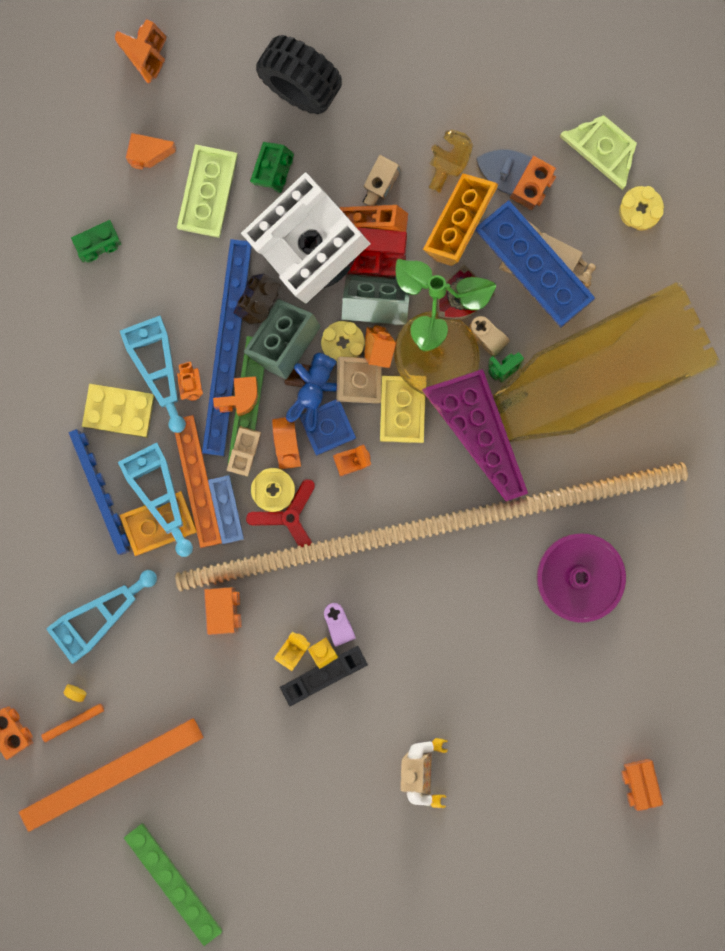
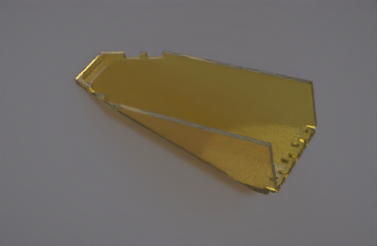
[493,282,721,442]

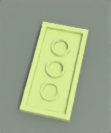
[177,144,238,238]

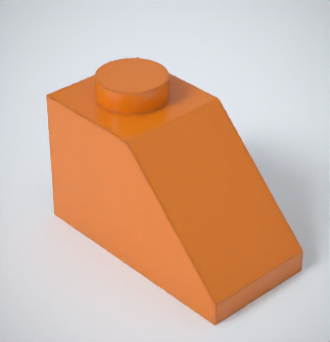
[126,133,176,170]

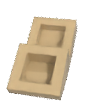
[227,426,261,477]

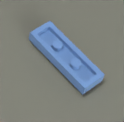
[208,475,244,544]

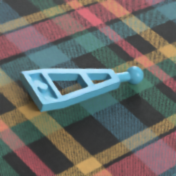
[120,316,186,433]
[118,443,193,557]
[46,570,157,664]

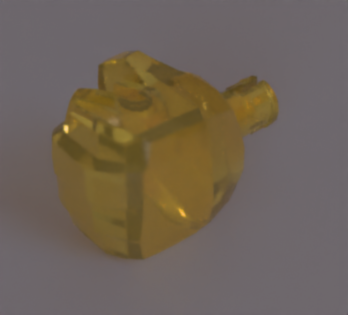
[428,129,474,193]

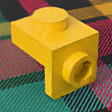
[274,632,310,671]

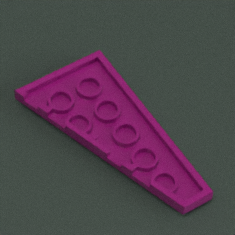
[422,369,528,501]

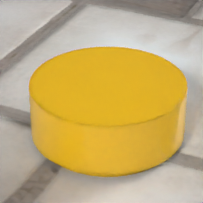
[63,684,87,702]

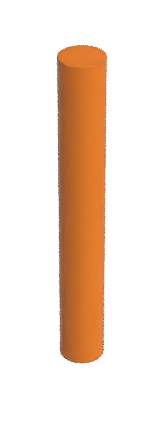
[41,703,104,742]

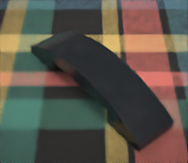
[279,645,368,707]

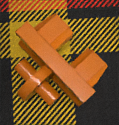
[177,362,203,401]

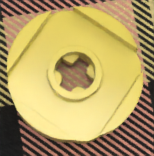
[619,186,664,231]
[321,321,365,364]
[251,468,295,512]

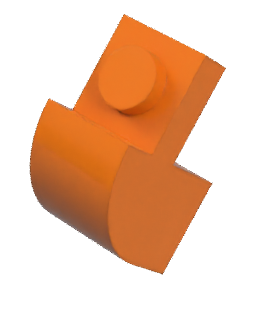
[213,376,259,416]
[272,417,301,469]

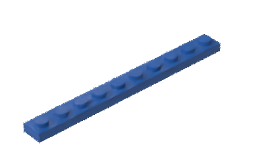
[202,239,252,457]

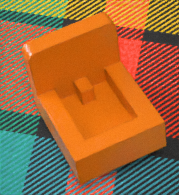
[333,445,371,476]

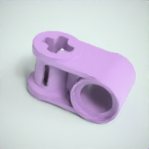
[324,603,356,647]

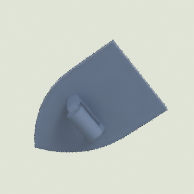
[476,150,540,198]

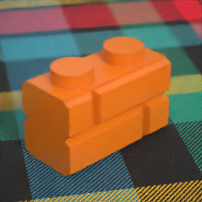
[621,759,663,811]

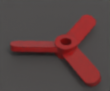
[246,479,315,547]

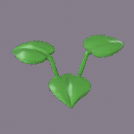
[396,259,496,351]

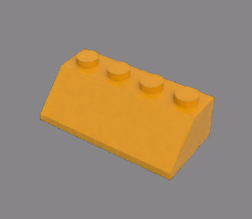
[423,173,498,266]

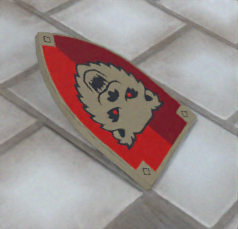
[437,265,495,320]

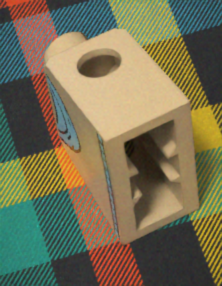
[362,155,401,206]

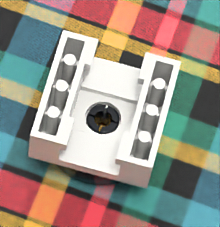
[241,172,371,304]

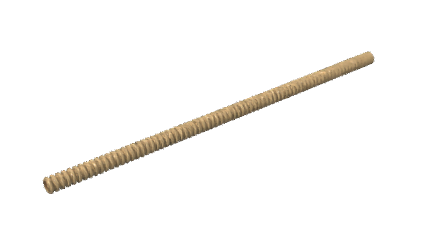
[175,462,688,592]

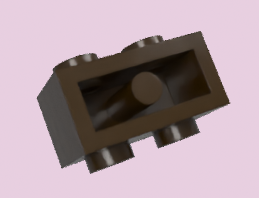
[233,273,281,324]

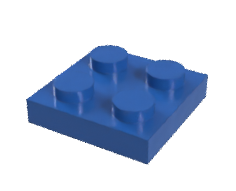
[299,399,356,456]

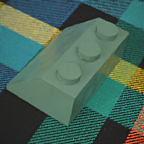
[341,274,409,326]
[243,299,321,380]

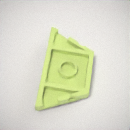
[560,115,637,190]

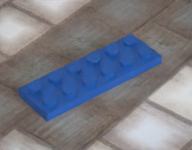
[475,200,595,328]

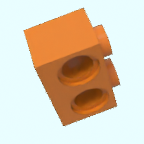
[510,155,556,210]
[0,706,33,760]

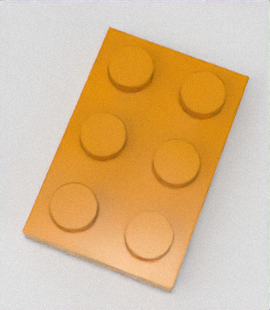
[119,491,197,556]

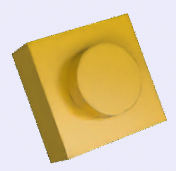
[308,638,338,669]

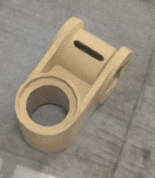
[469,316,510,357]

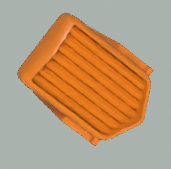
[115,19,167,83]

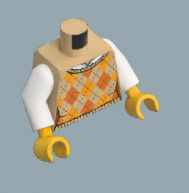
[401,738,448,808]

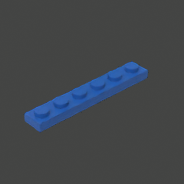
[68,429,130,555]

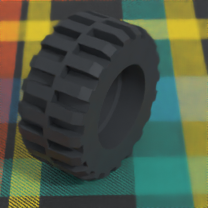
[256,35,342,114]

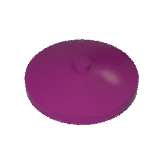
[536,533,626,623]

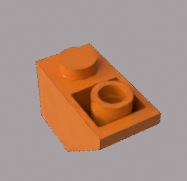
[365,325,396,368]

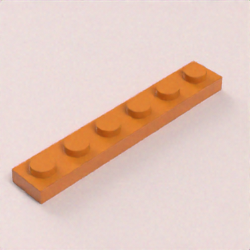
[175,415,222,548]

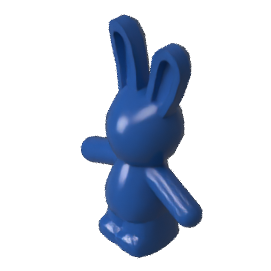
[286,353,337,432]

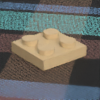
[337,357,382,404]

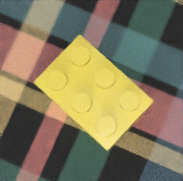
[380,376,426,443]
[82,384,155,438]

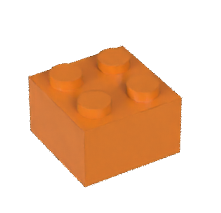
[204,587,242,635]

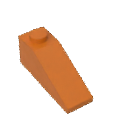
[340,205,409,232]

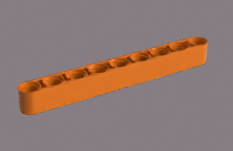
[18,718,204,832]

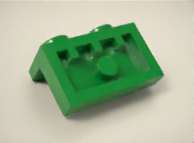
[250,142,294,193]
[71,220,122,263]
[488,352,524,383]

